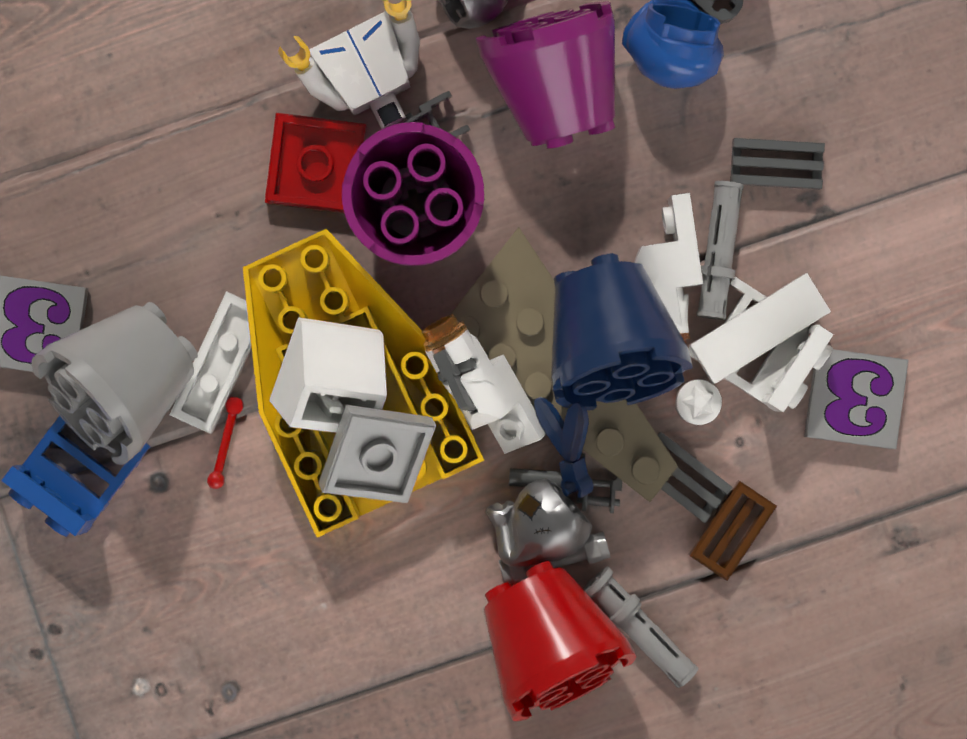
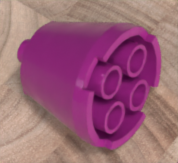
[476,1,615,149]
[342,122,484,266]

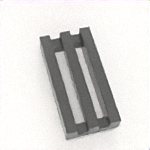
[730,138,825,190]
[657,431,733,523]

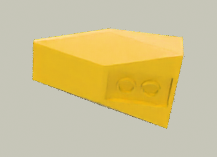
[242,229,484,538]

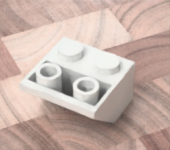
[269,317,387,432]

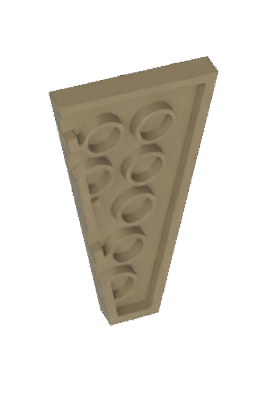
[435,227,678,502]

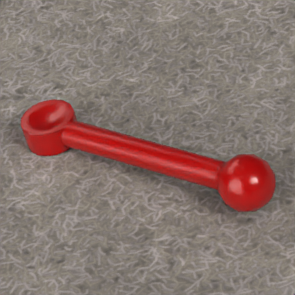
[207,397,244,489]

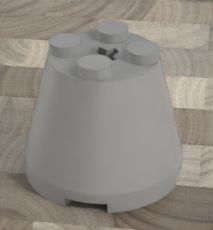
[32,302,198,465]

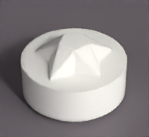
[675,380,722,425]

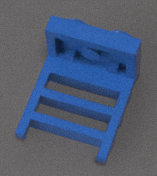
[1,415,151,537]

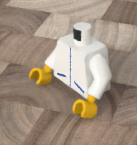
[278,0,420,129]

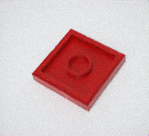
[265,113,367,214]

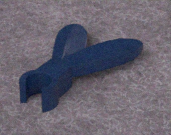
[534,397,593,499]

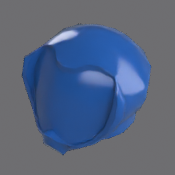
[622,0,724,89]

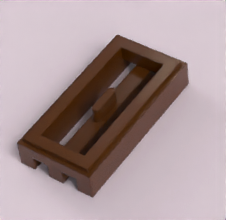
[688,480,777,581]

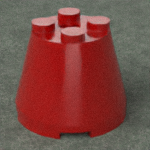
[484,561,637,721]

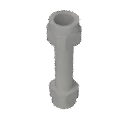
[499,532,611,585]

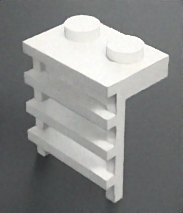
[688,277,834,412]

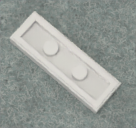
[689,273,831,384]
[169,291,252,434]

